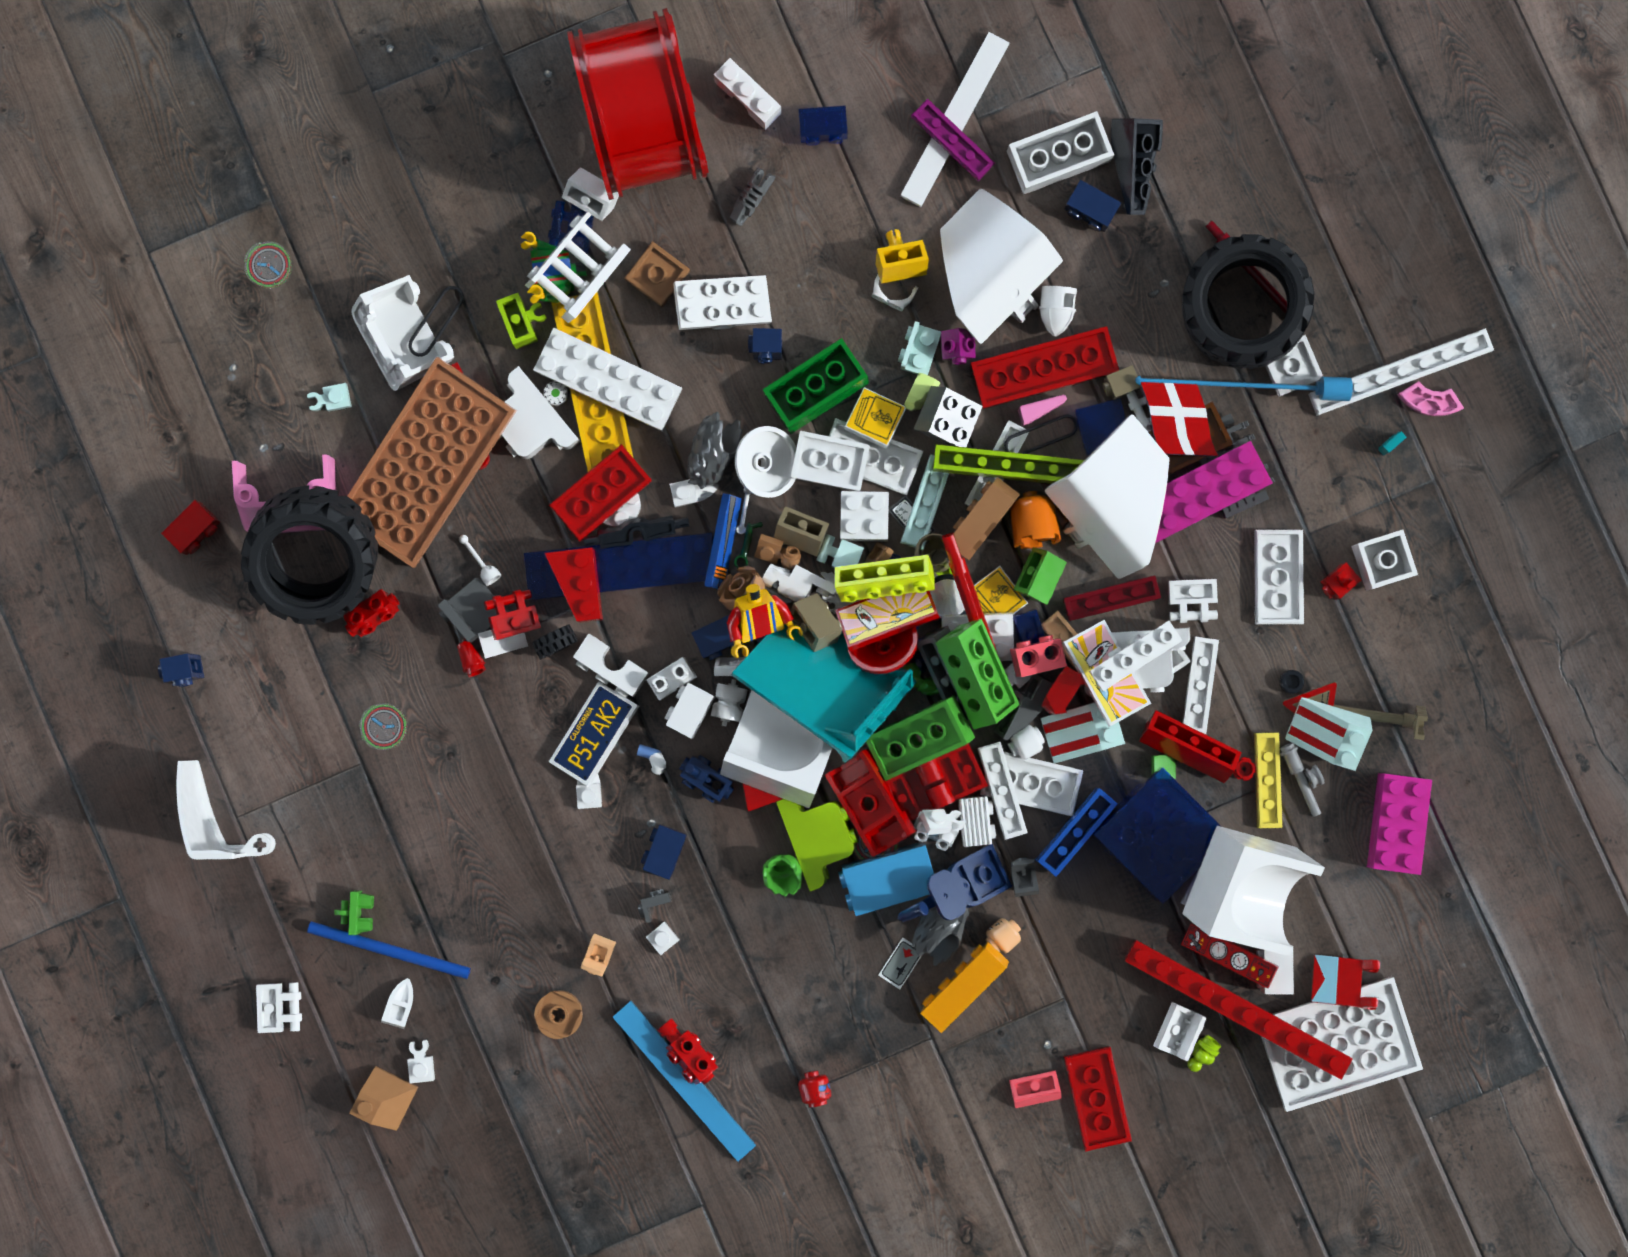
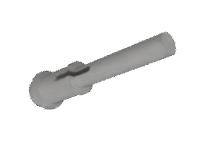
[1280,743,1321,817]

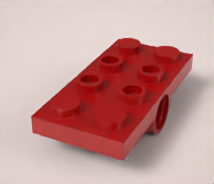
[884,743,988,820]

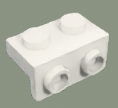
[1153,1002,1206,1061]

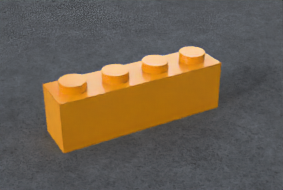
[920,942,1009,1033]

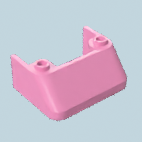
[232,455,337,533]

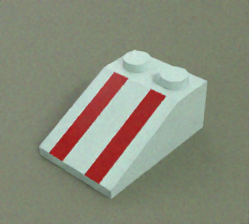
[1285,697,1373,771]
[1040,702,1125,763]

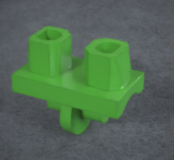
[334,890,374,935]

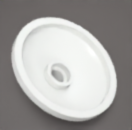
[735,426,796,498]

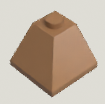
[349,1066,418,1131]

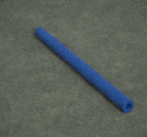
[307,921,471,979]

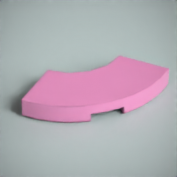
[1397,381,1464,416]

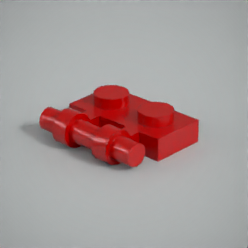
[484,589,541,640]

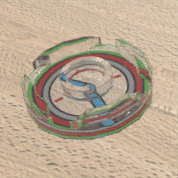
[244,241,292,289]
[359,703,407,750]

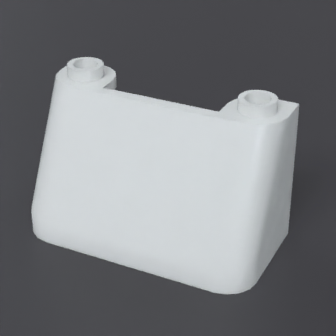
[352,275,454,391]

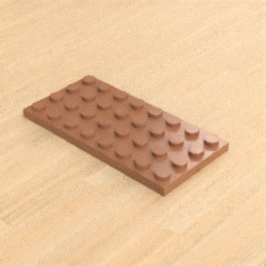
[348,357,517,568]

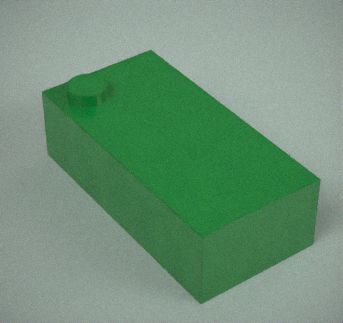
[762,338,869,435]

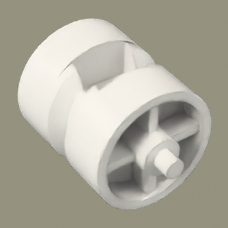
[710,679,748,726]

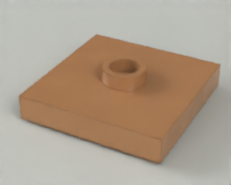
[624,241,690,307]

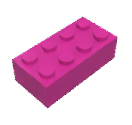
[1367,773,1432,875]

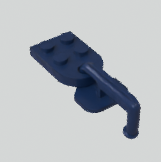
[897,844,1012,922]

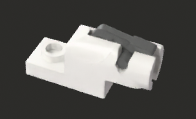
[762,564,837,604]

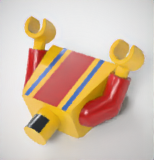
[727,584,803,658]

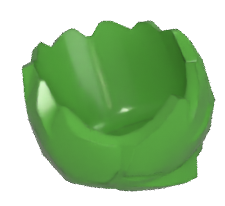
[762,854,803,897]

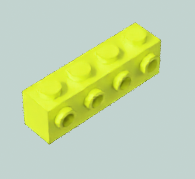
[835,555,935,602]

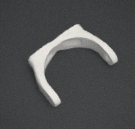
[872,275,919,311]

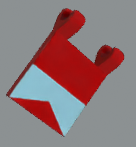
[1311,955,1380,1010]

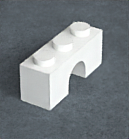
[714,58,781,130]
[573,634,650,698]

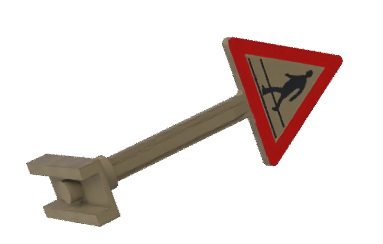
[1282,681,1428,740]

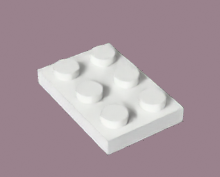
[791,431,870,491]
[941,612,1014,661]

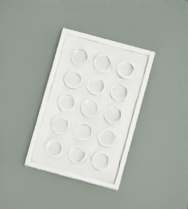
[1261,976,1423,1112]

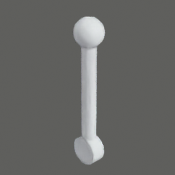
[736,487,751,534]

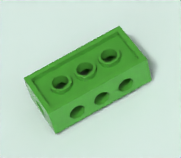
[936,618,1019,729]
[866,695,975,781]

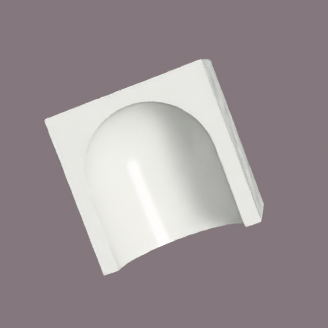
[720,690,832,808]
[1182,826,1325,956]

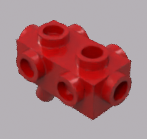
[343,589,400,637]

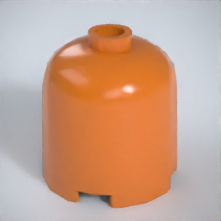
[1010,491,1061,549]

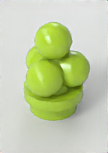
[1187,1034,1221,1072]

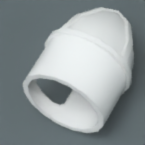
[1039,286,1077,337]

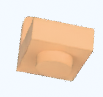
[580,934,616,976]

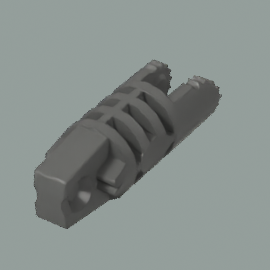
[730,167,776,226]

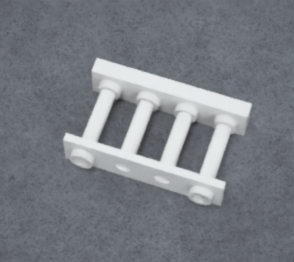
[525,212,631,323]

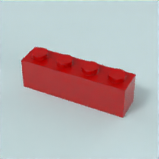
[1139,710,1242,784]

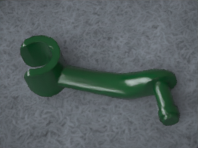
[734,522,763,569]

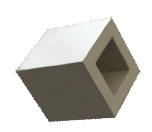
[1102,365,1141,401]

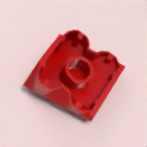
[1042,666,1085,715]

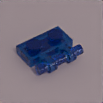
[547,201,594,254]

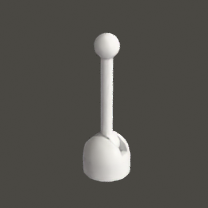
[459,535,501,586]

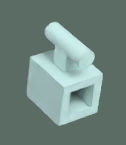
[816,534,864,573]

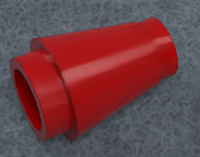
[457,641,486,677]

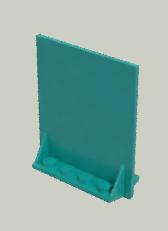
[731,610,916,763]

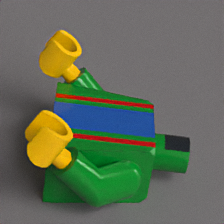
[521,232,587,304]

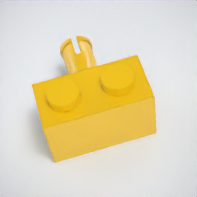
[875,229,929,284]

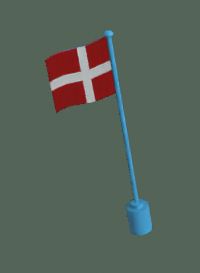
[1135,376,1353,456]

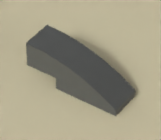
[994,674,1054,740]

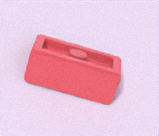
[1009,1070,1061,1108]

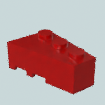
[545,547,603,623]

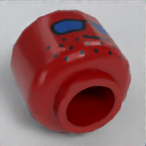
[798,1070,831,1108]

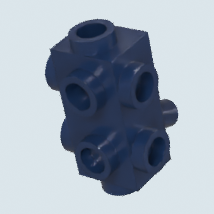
[679,755,734,803]

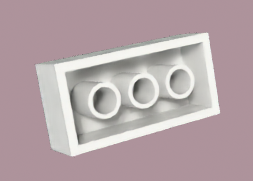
[1007,111,1114,195]

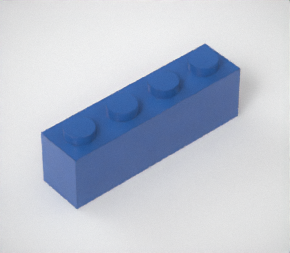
[1035,787,1118,877]

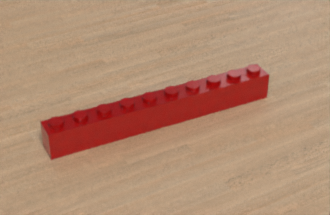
[1124,939,1353,1080]

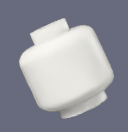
[1008,724,1045,760]

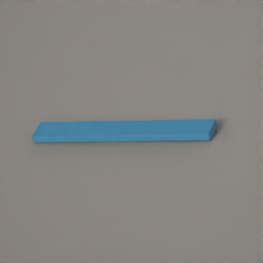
[613,1001,756,1161]

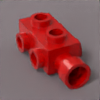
[657,1018,718,1085]

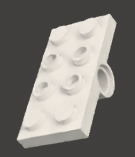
[673,275,772,330]

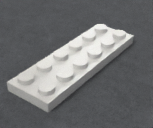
[533,328,682,431]

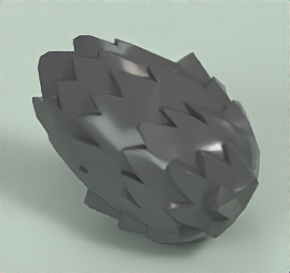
[687,412,743,489]
[912,906,969,966]

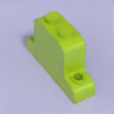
[776,799,859,891]

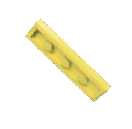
[1254,733,1282,828]

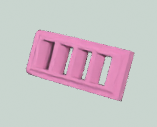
[1018,395,1067,427]

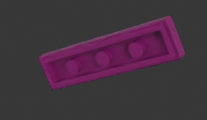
[911,98,995,182]

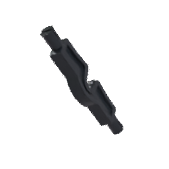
[583,516,690,549]

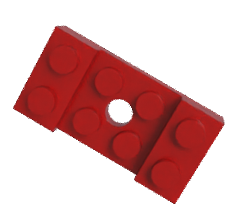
[825,749,917,857]

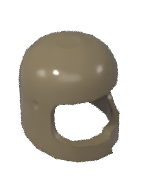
[914,533,950,573]

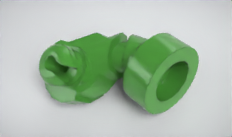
[902,662,939,696]

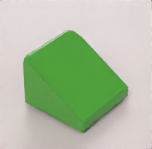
[1151,755,1176,779]

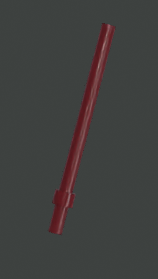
[1205,221,1287,314]

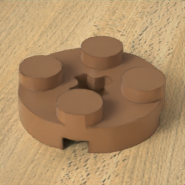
[534,990,583,1039]

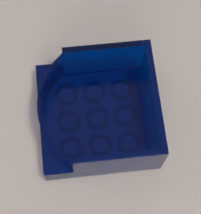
[1091,767,1222,904]

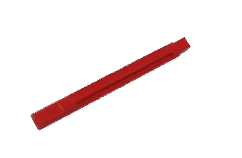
[942,533,999,657]

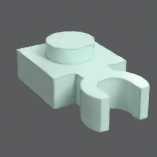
[307,383,352,412]

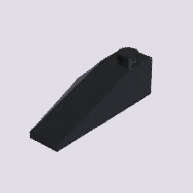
[1110,118,1163,215]

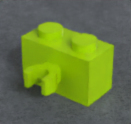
[496,293,547,350]

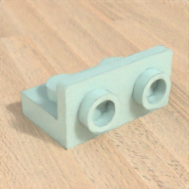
[898,321,941,375]

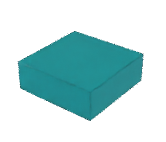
[1378,431,1407,456]

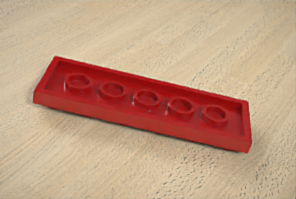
[970,326,1119,409]

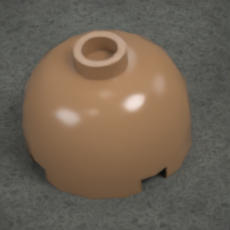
[717,566,765,611]

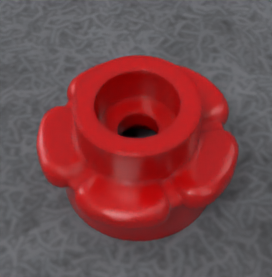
[1233,757,1256,781]

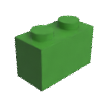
[1014,547,1067,605]

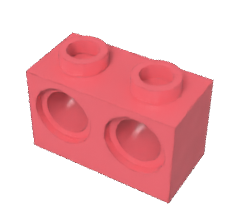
[1010,635,1067,677]

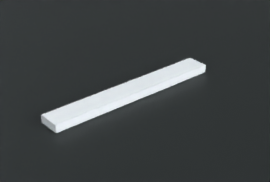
[900,32,1009,207]
[1308,328,1494,416]

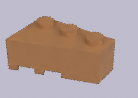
[953,477,1020,560]

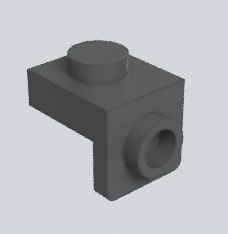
[1011,857,1039,897]
[638,889,672,923]

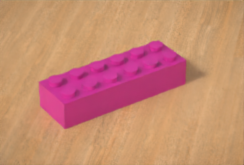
[1155,441,1273,544]

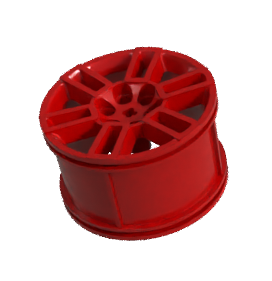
[567,8,709,200]

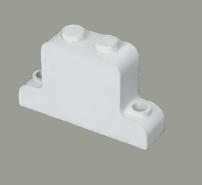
[499,366,580,459]
[1112,627,1190,692]

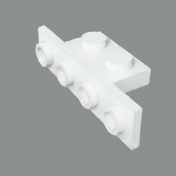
[1089,621,1182,692]

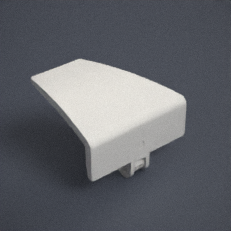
[1045,415,1169,579]
[176,760,276,860]

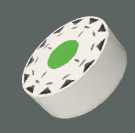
[544,381,568,406]

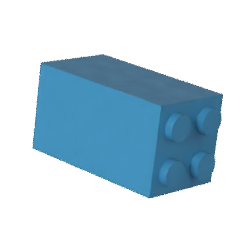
[838,842,934,916]

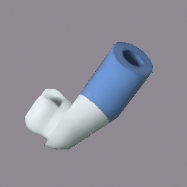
[637,744,666,775]

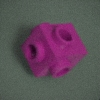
[941,328,976,365]

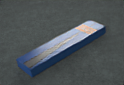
[704,493,742,590]

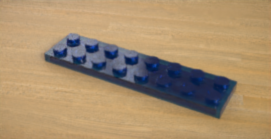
[524,533,713,600]

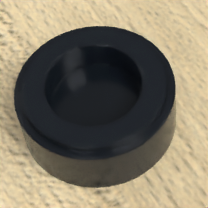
[1279,670,1304,694]

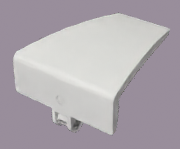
[940,189,1063,344]

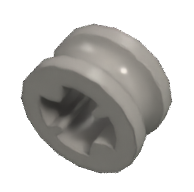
[1304,765,1325,789]

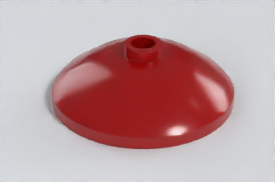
[848,627,918,674]

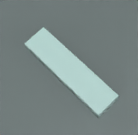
[900,454,949,551]

